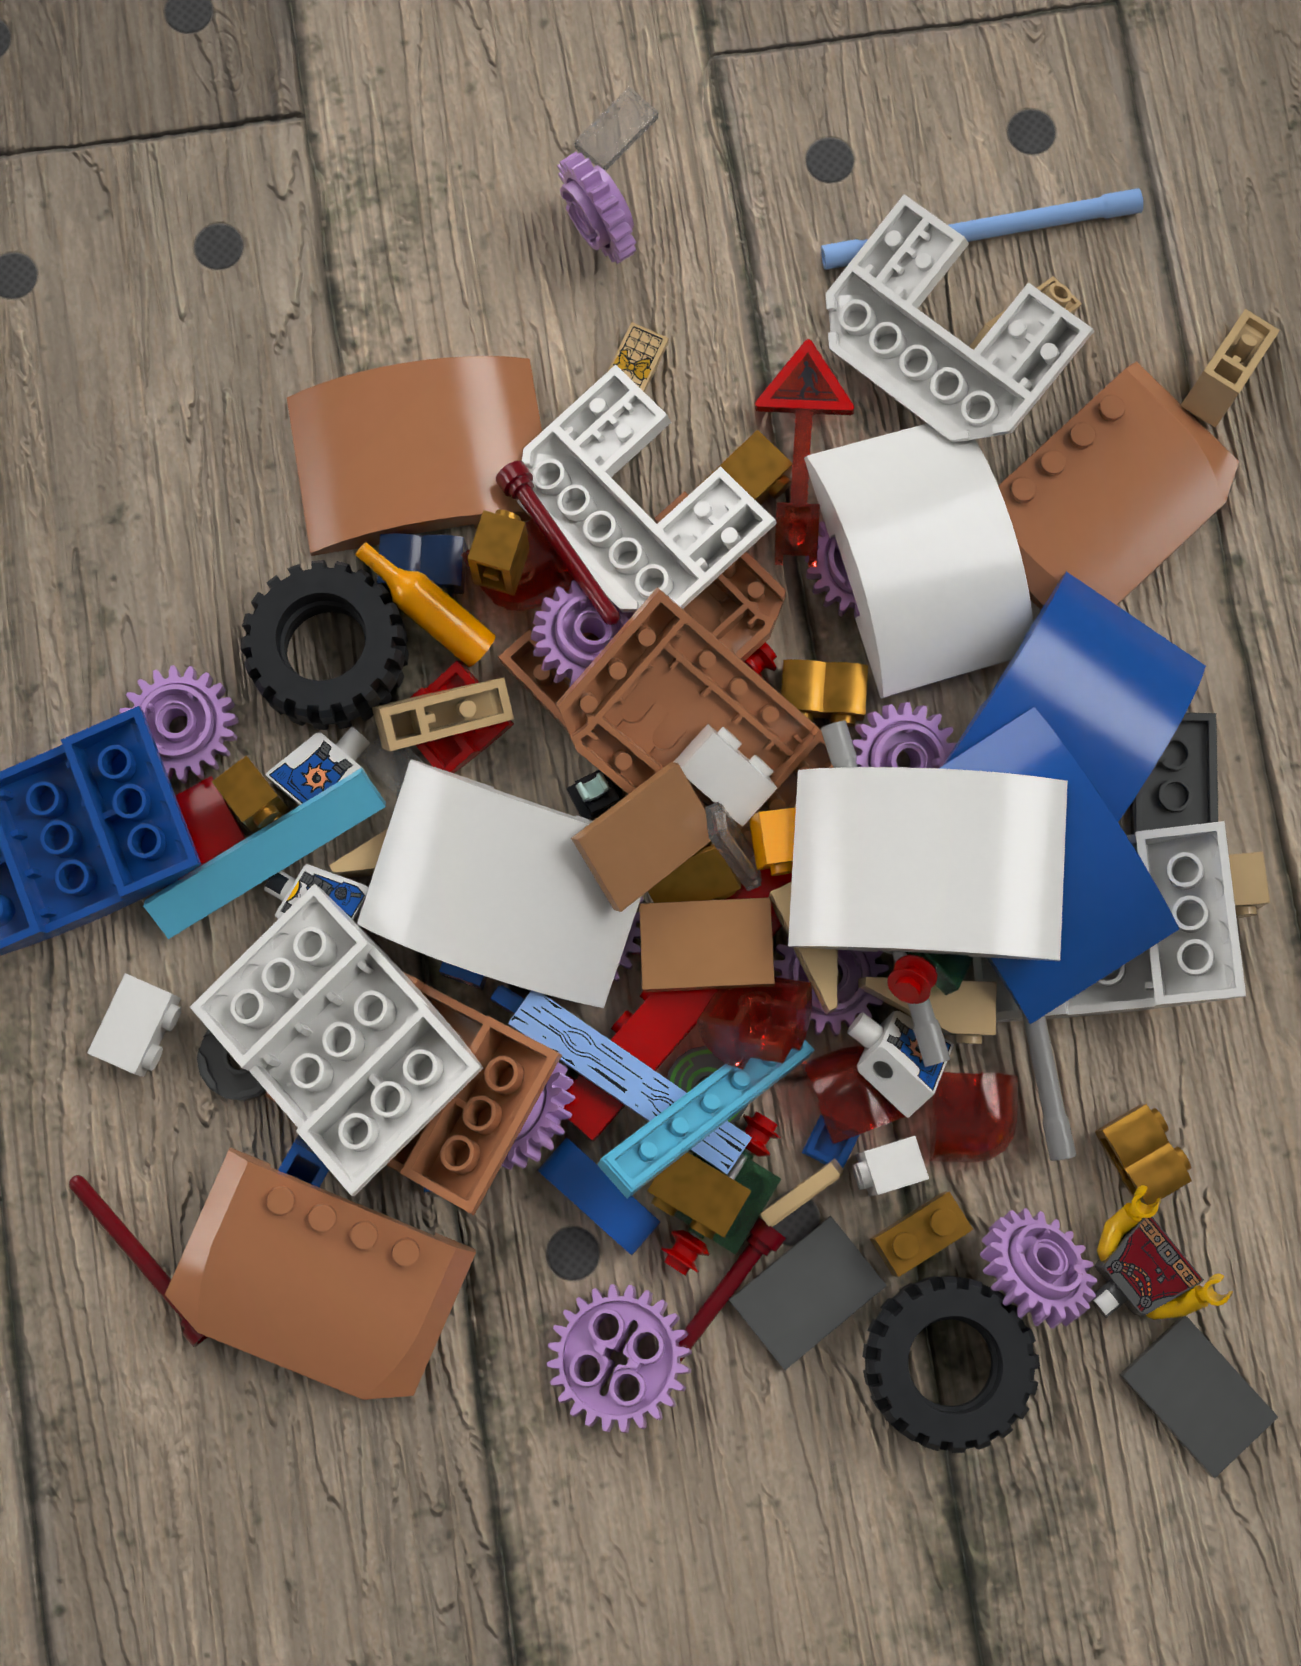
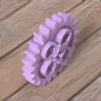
[547,1284,692,1433]

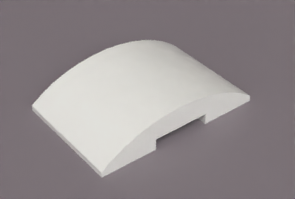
[804,424,1033,699]
[357,759,642,1008]
[788,767,1068,961]
[973,821,1246,1022]
[190,884,483,1196]

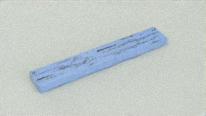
[508,990,752,1175]

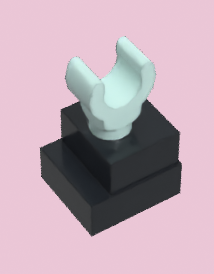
[566,770,620,820]

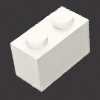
[674,724,777,827]
[87,973,181,1077]
[852,1136,929,1196]

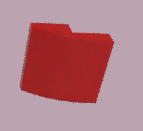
[410,660,514,773]
[171,776,246,884]

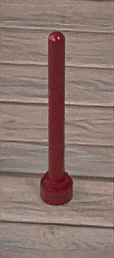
[496,461,620,625]
[69,1175,208,1347]
[678,1217,787,1363]

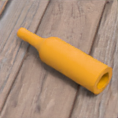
[355,542,496,667]

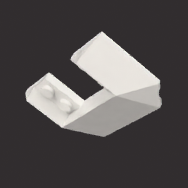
[826,194,1094,443]
[517,365,777,612]

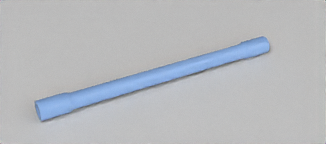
[821,188,1143,270]

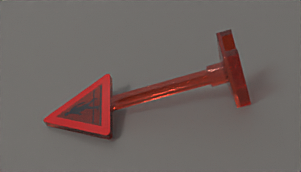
[755,339,854,567]

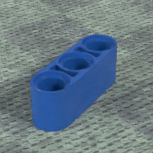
[537,1137,661,1255]

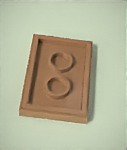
[571,762,719,912]
[639,898,775,993]

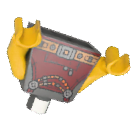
[1091,1185,1233,1320]

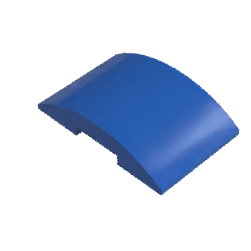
[943,571,1206,822]
[0,706,202,956]
[938,707,1179,1024]

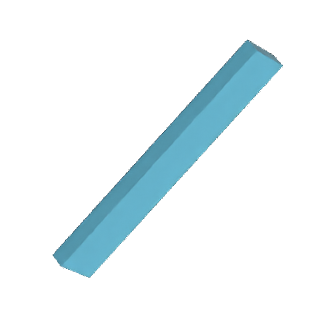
[143,768,386,939]
[597,1018,815,1199]

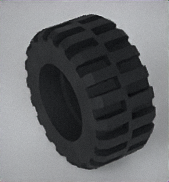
[241,560,409,730]
[862,1276,1040,1453]

